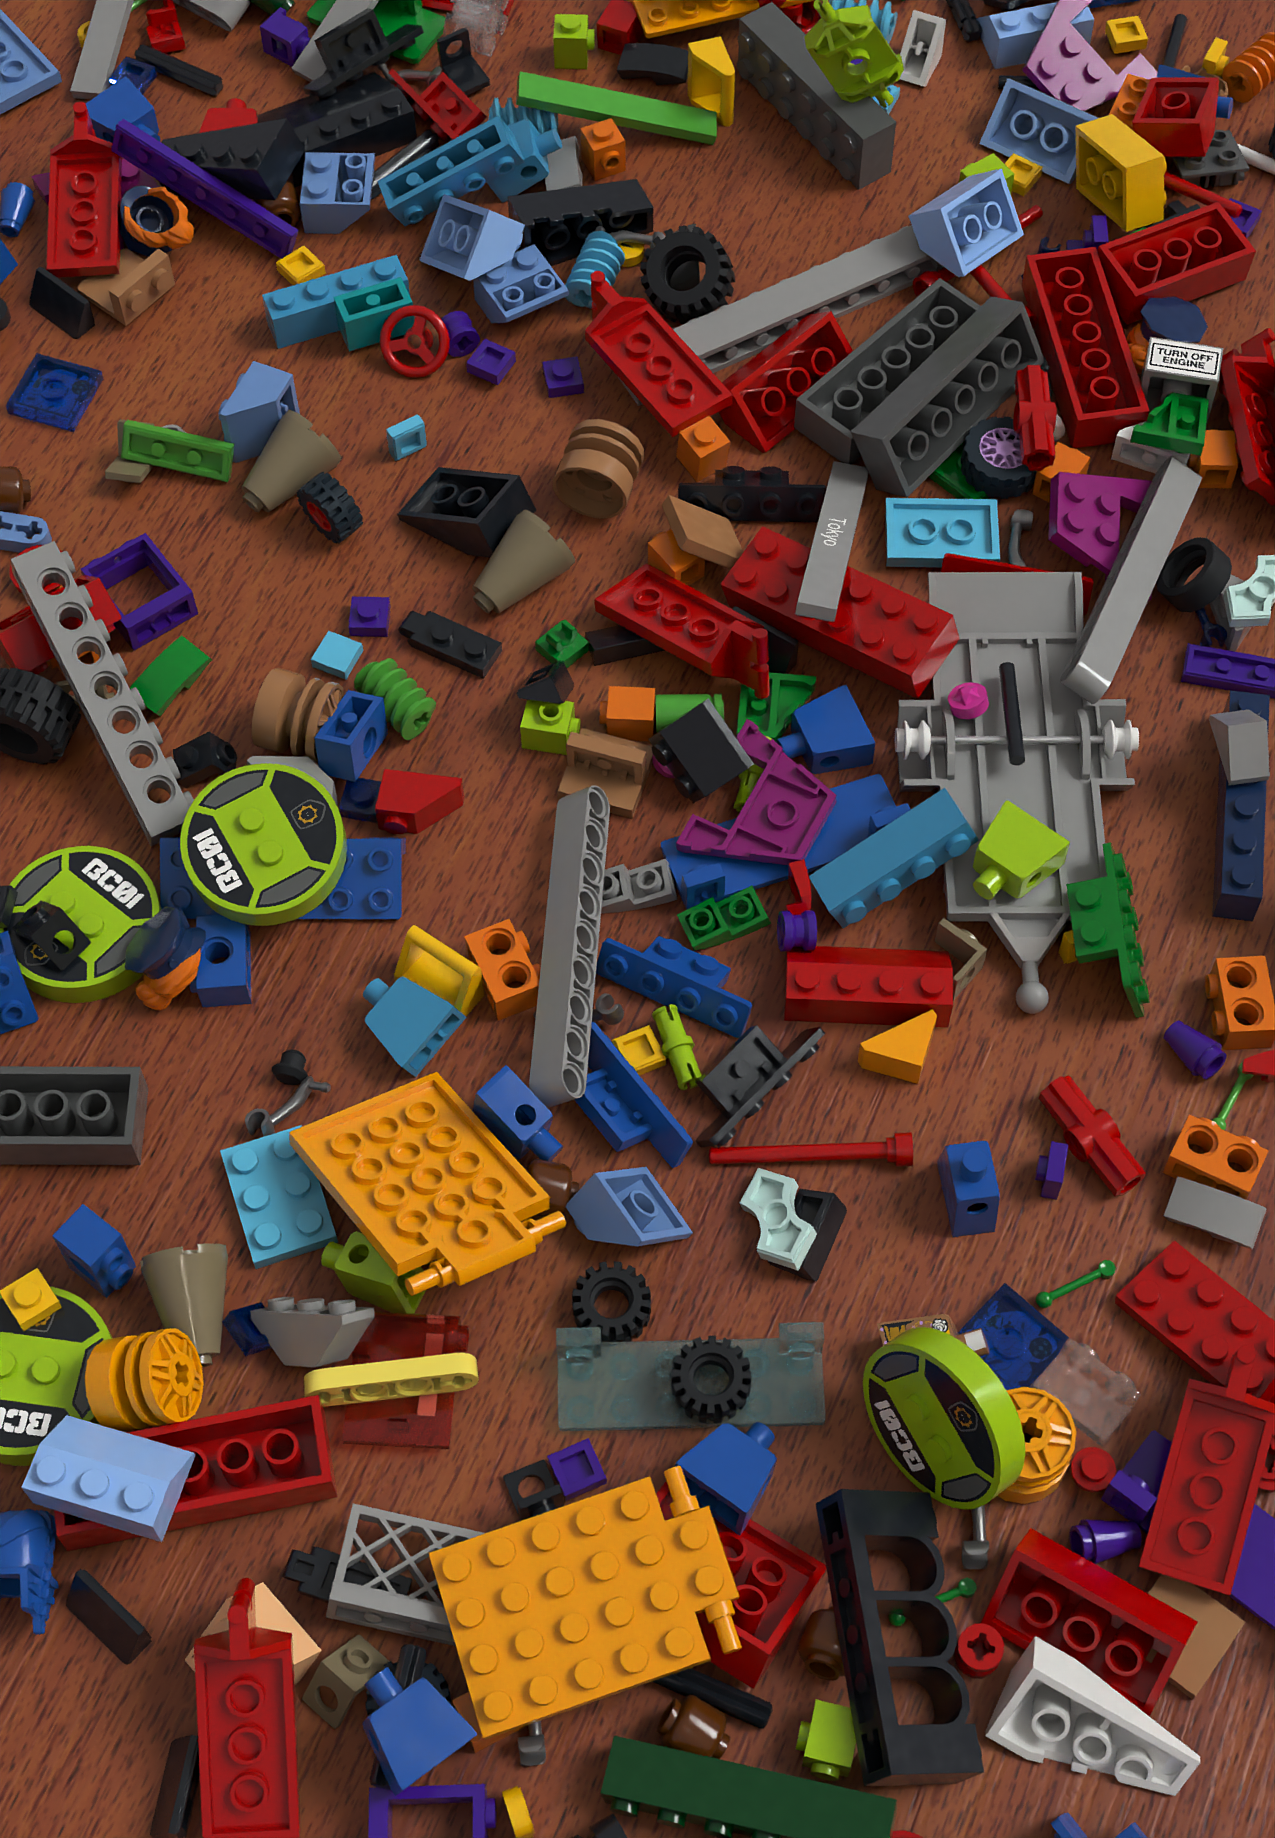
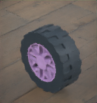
[960,416,1037,499]

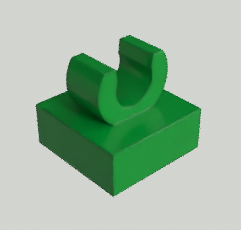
[535,620,589,668]

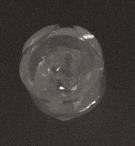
[444,0,509,57]

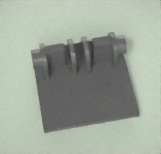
[1171,130,1250,188]

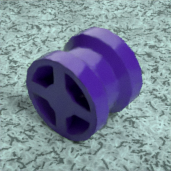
[442,311,480,357]
[777,910,817,951]

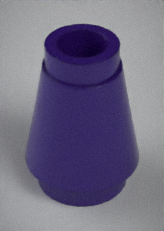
[1163,1020,1227,1079]
[1069,1519,1142,1564]

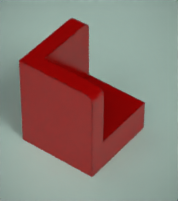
[596,0,643,55]

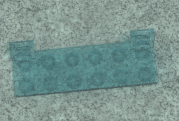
[556,1322,826,1431]

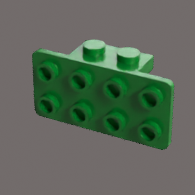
[307,0,448,64]
[1066,842,1150,1018]

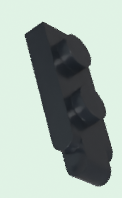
[398,611,502,679]
[282,1546,412,1603]

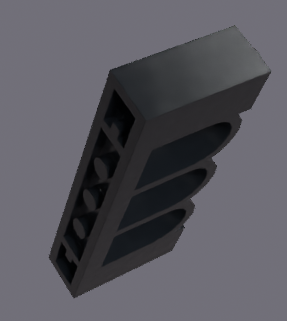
[815,1489,984,1786]

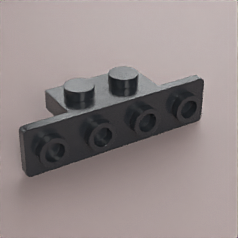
[303,9,424,98]
[678,466,826,522]
[695,1025,825,1147]

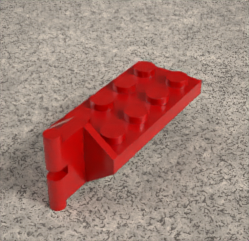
[46,101,122,278]
[585,271,733,437]
[1218,328,1275,506]
[594,563,770,699]
[1115,1240,1275,1404]
[1138,1345,1275,1596]
[194,1578,301,1838]

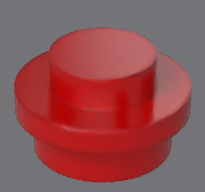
[1070,1447,1116,1493]

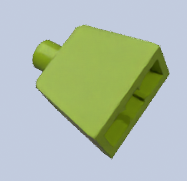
[973,800,1070,900]
[321,1231,426,1320]

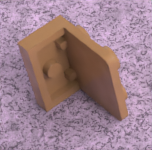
[78,249,175,326]

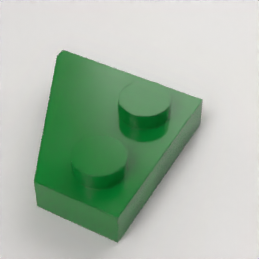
[1130,392,1209,456]
[736,673,816,742]

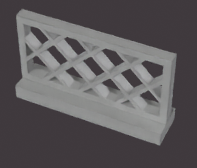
[326,1503,485,1646]

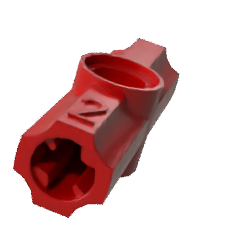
[1013,365,1057,471]
[1038,1075,1146,1197]

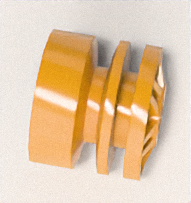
[85,1328,204,1432]
[997,1387,1076,1504]

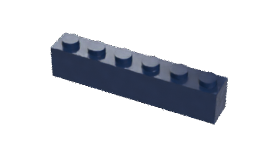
[1212,691,1270,922]

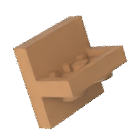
[557,728,653,819]

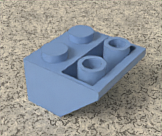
[300,152,375,234]
[473,244,569,323]
[218,361,300,463]

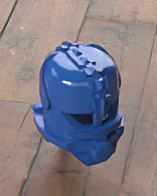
[0,1509,59,1635]

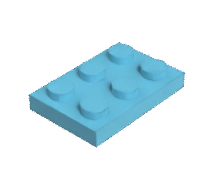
[885,498,1000,567]
[220,1125,338,1269]

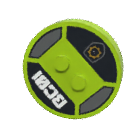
[180,763,347,926]
[0,846,162,1003]
[0,1286,112,1466]
[863,1327,1025,1509]

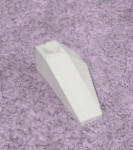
[985,1636,1200,1796]

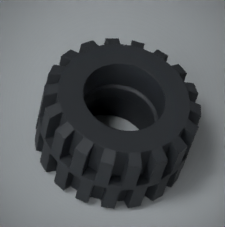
[640,226,735,325]
[0,668,81,764]

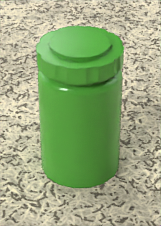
[656,694,724,733]

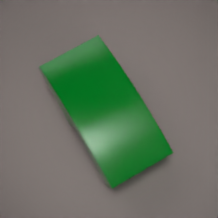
[130,635,212,717]
[677,885,771,951]

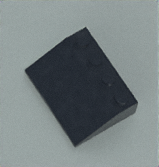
[257,72,417,188]

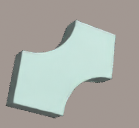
[1223,555,1275,627]
[739,1168,817,1270]

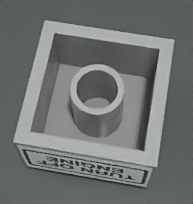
[1140,337,1223,426]

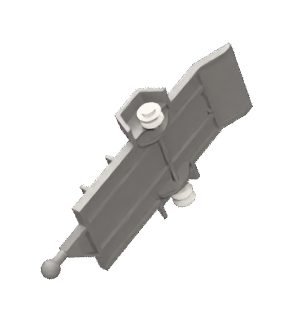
[895,572,1139,1014]

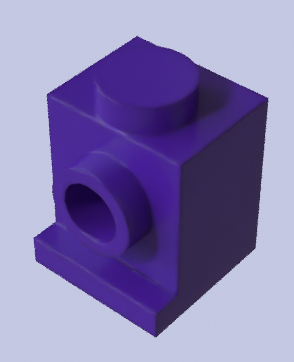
[260,7,311,67]

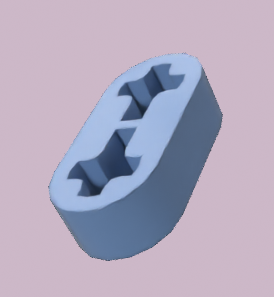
[0,511,52,553]

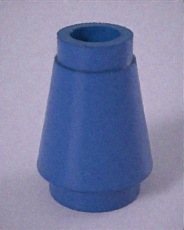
[0,182,35,237]

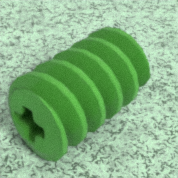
[354,658,436,740]

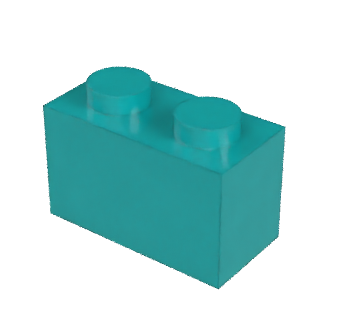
[333,277,415,351]

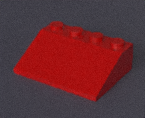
[656,1481,827,1689]

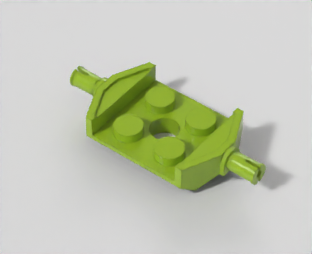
[804,0,904,107]

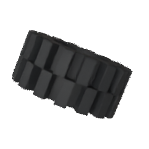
[572,1261,651,1347]
[671,1335,752,1424]

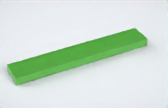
[516,71,717,145]

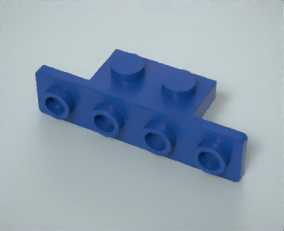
[596,936,752,1038]
[574,1021,693,1168]

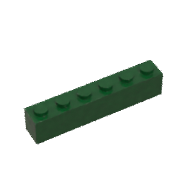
[600,1735,897,1838]

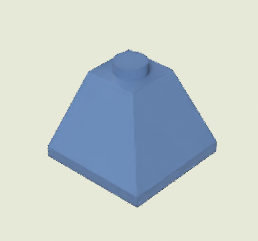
[566,1167,693,1247]

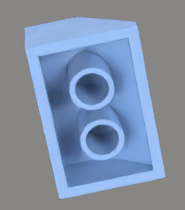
[976,2,1095,69]
[979,78,1098,184]
[909,169,1024,277]
[419,194,525,281]
[21,1415,195,1542]

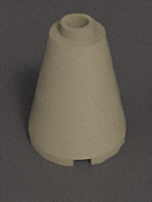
[241,410,342,513]
[472,510,575,614]
[140,1243,228,1367]

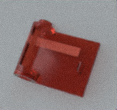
[342,1312,469,1449]

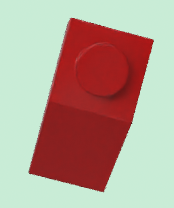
[375,769,465,835]

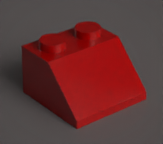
[1132,77,1219,158]

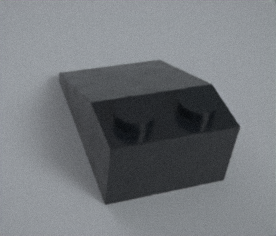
[397,467,536,558]

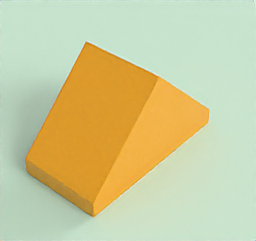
[858,1009,937,1084]

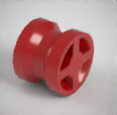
[954,1623,1004,1679]

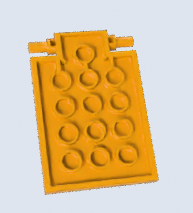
[289,1072,566,1296]
[429,1466,742,1740]

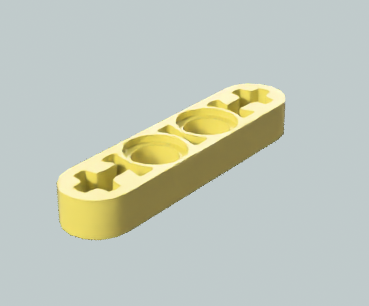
[303,1353,479,1407]

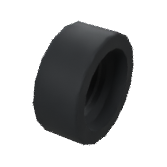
[1156,537,1232,612]

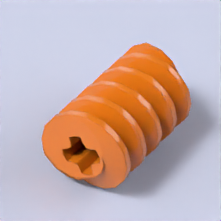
[1222,32,1275,103]

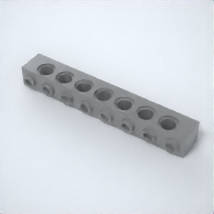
[11,541,194,846]

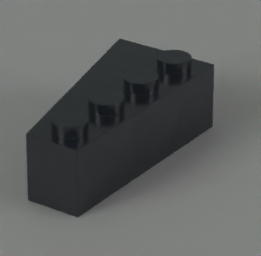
[158,118,305,200]
[507,179,654,266]

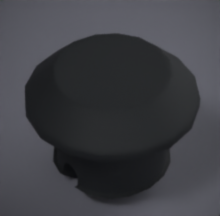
[272,1049,308,1085]

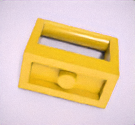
[687,36,735,127]
[394,925,484,1016]

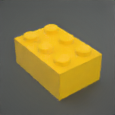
[1075,114,1167,232]

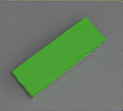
[121,420,235,482]

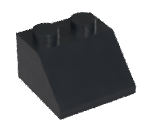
[648,698,754,803]

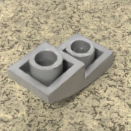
[545,136,583,191]
[601,859,677,913]
[1164,1177,1267,1249]

